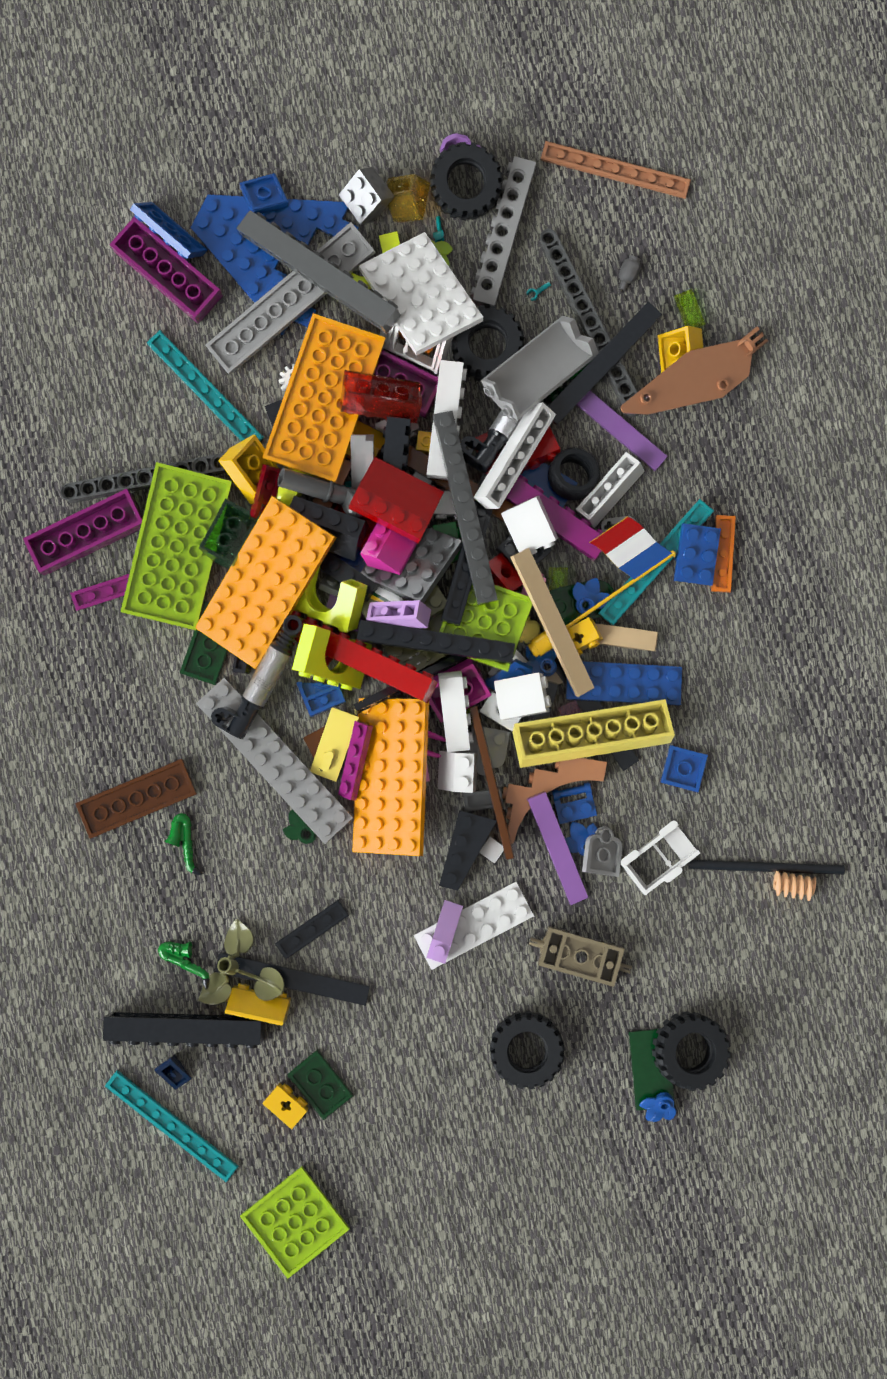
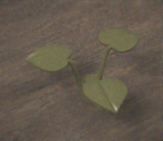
[198,919,285,1005]

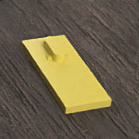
[310,707,359,782]

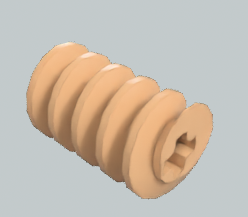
[773,871,816,901]

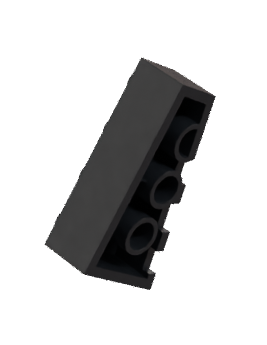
[381,417,412,473]
[439,810,497,891]

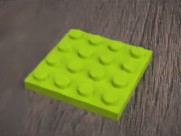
[439,584,533,672]
[240,1166,350,1279]

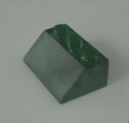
[199,498,260,569]

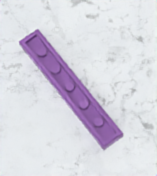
[577,391,667,472]
[527,791,588,905]

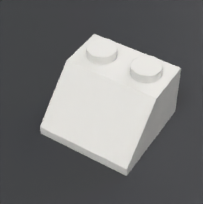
[438,751,478,793]

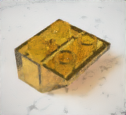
[387,174,430,223]

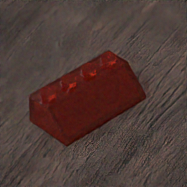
[341,370,422,424]

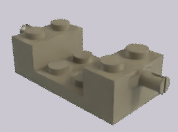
[529,926,632,987]

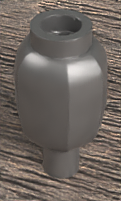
[619,255,641,291]

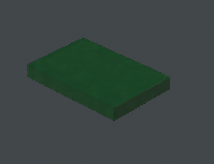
[287,1049,354,1120]

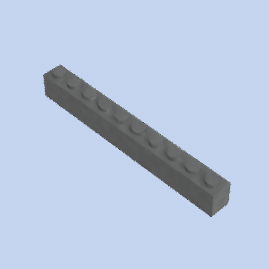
[236,210,401,334]

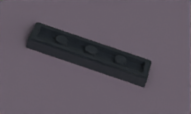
[275,899,349,960]

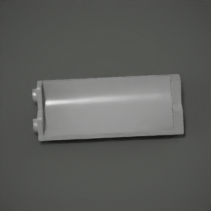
[481,316,599,420]

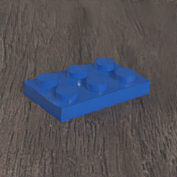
[674,523,721,586]

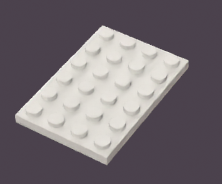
[359,232,483,356]

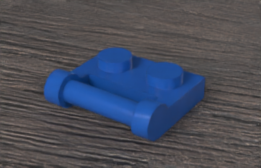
[552,782,597,824]

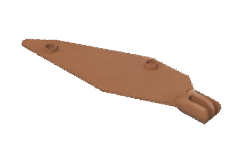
[621,327,768,415]

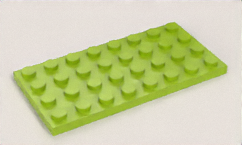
[121,462,232,630]

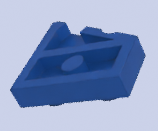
[297,682,346,717]

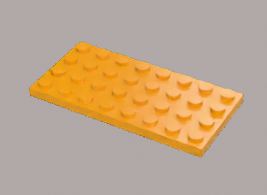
[262,313,386,483]
[195,496,337,669]
[352,698,429,856]

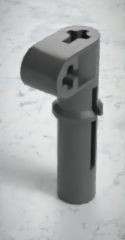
[278,468,363,519]

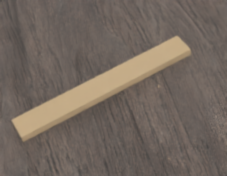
[511,548,594,697]

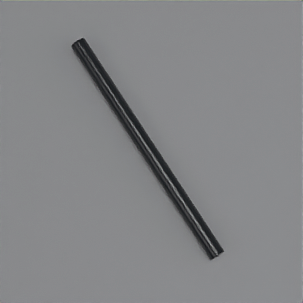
[689,860,845,875]

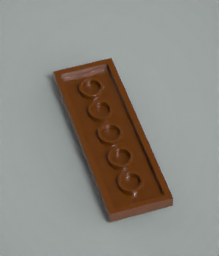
[75,759,197,839]

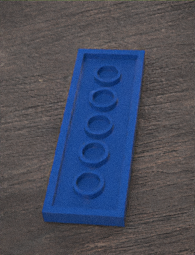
[565,661,682,706]

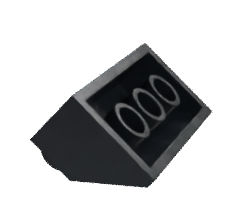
[290,496,369,562]

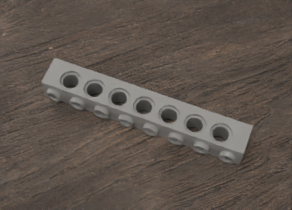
[470,156,536,308]

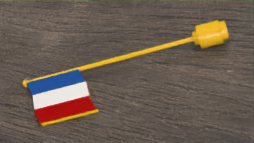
[527,516,676,657]

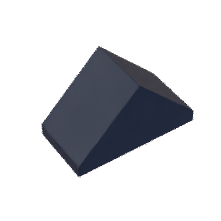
[154,1054,191,1090]

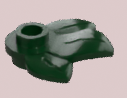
[283,810,317,844]

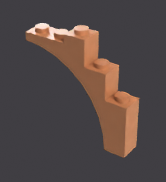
[502,758,607,844]

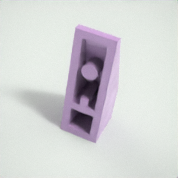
[366,600,431,628]
[426,900,463,964]

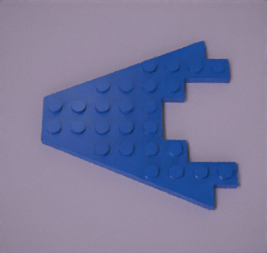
[191,195,359,335]

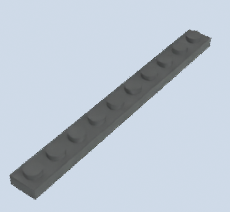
[433,411,498,605]

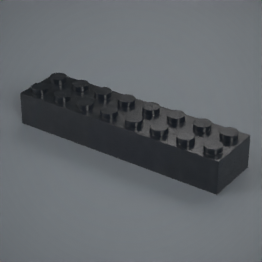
[103,1012,265,1048]

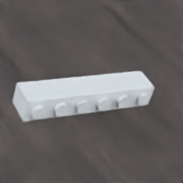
[427,360,467,480]
[473,402,556,509]

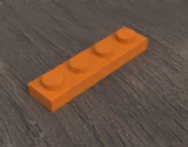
[711,515,736,593]

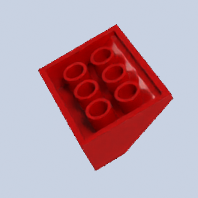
[349,457,444,544]

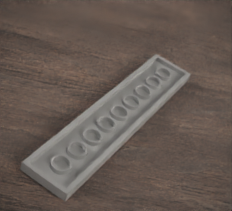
[205,222,376,375]
[196,678,354,844]

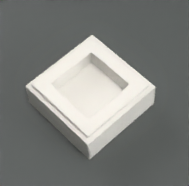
[479,837,504,863]

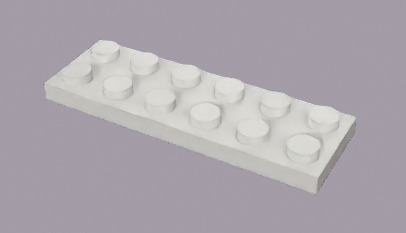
[414,882,534,970]

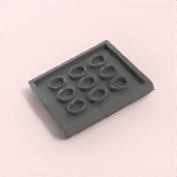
[360,527,463,603]

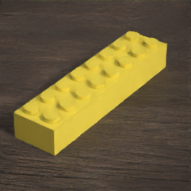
[512,699,675,768]

